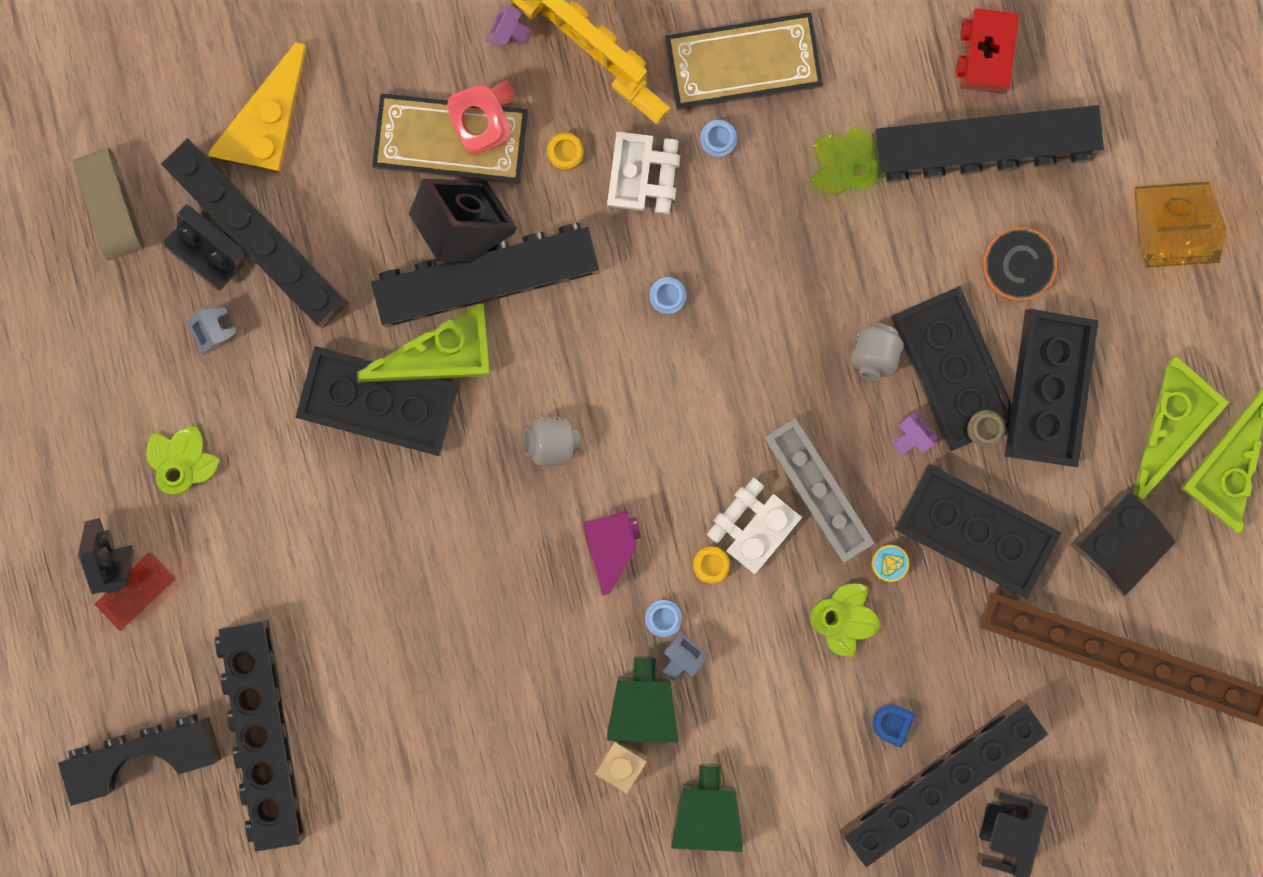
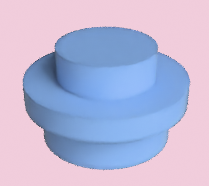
[700,120,737,157]
[649,277,686,314]
[645,600,682,637]

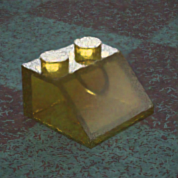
[1134,182,1226,268]

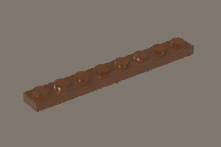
[978,592,1263,726]

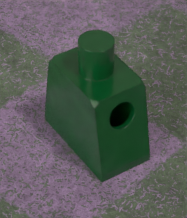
[607,656,678,743]
[671,763,743,852]

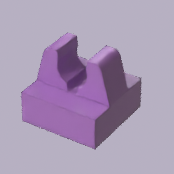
[486,5,532,48]
[893,410,938,456]

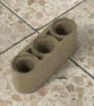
[73,148,144,261]

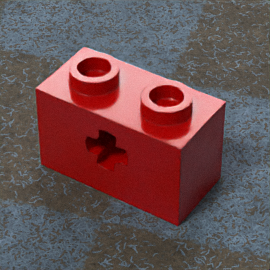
[956,8,1019,94]

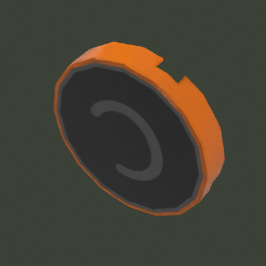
[982,227,1057,301]

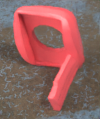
[448,80,516,154]

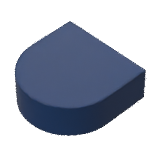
[872,704,916,748]

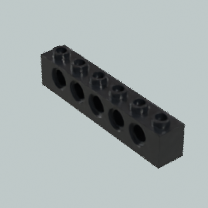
[215,619,305,852]
[840,700,1049,868]

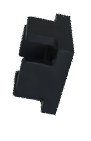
[976,787,1048,877]

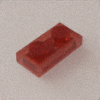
[94,552,177,631]

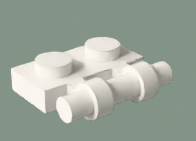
[607,131,681,215]
[706,477,802,574]

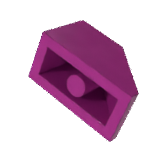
[583,511,641,595]

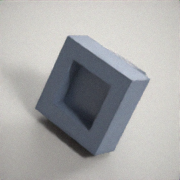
[187,306,236,355]
[662,631,708,681]

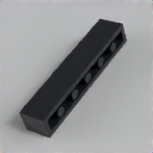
[872,105,1104,183]
[161,138,349,328]
[371,223,600,328]

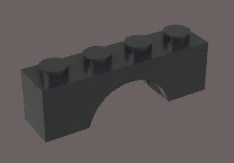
[58,713,221,806]

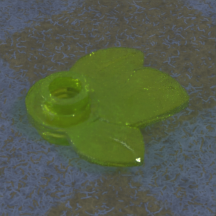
[810,126,879,194]

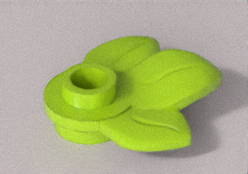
[146,426,220,496]
[810,583,881,657]

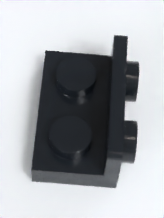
[164,204,245,291]
[78,518,135,595]

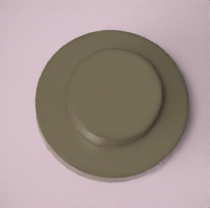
[967,410,1005,448]

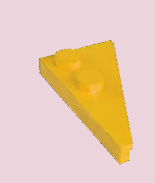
[208,42,307,172]

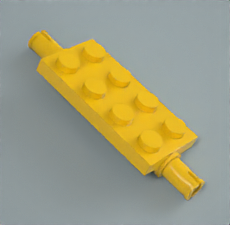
[510,0,670,125]

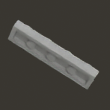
[763,417,875,563]

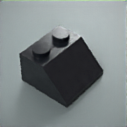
[409,179,517,263]
[1070,491,1175,596]

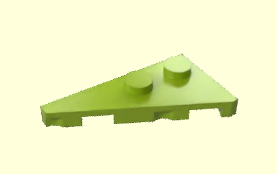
[357,304,489,382]
[1133,355,1229,500]
[1180,387,1263,533]

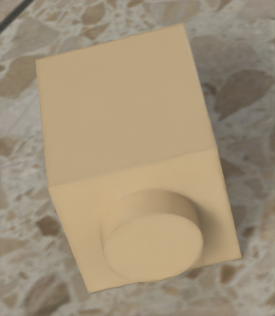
[595,741,647,794]

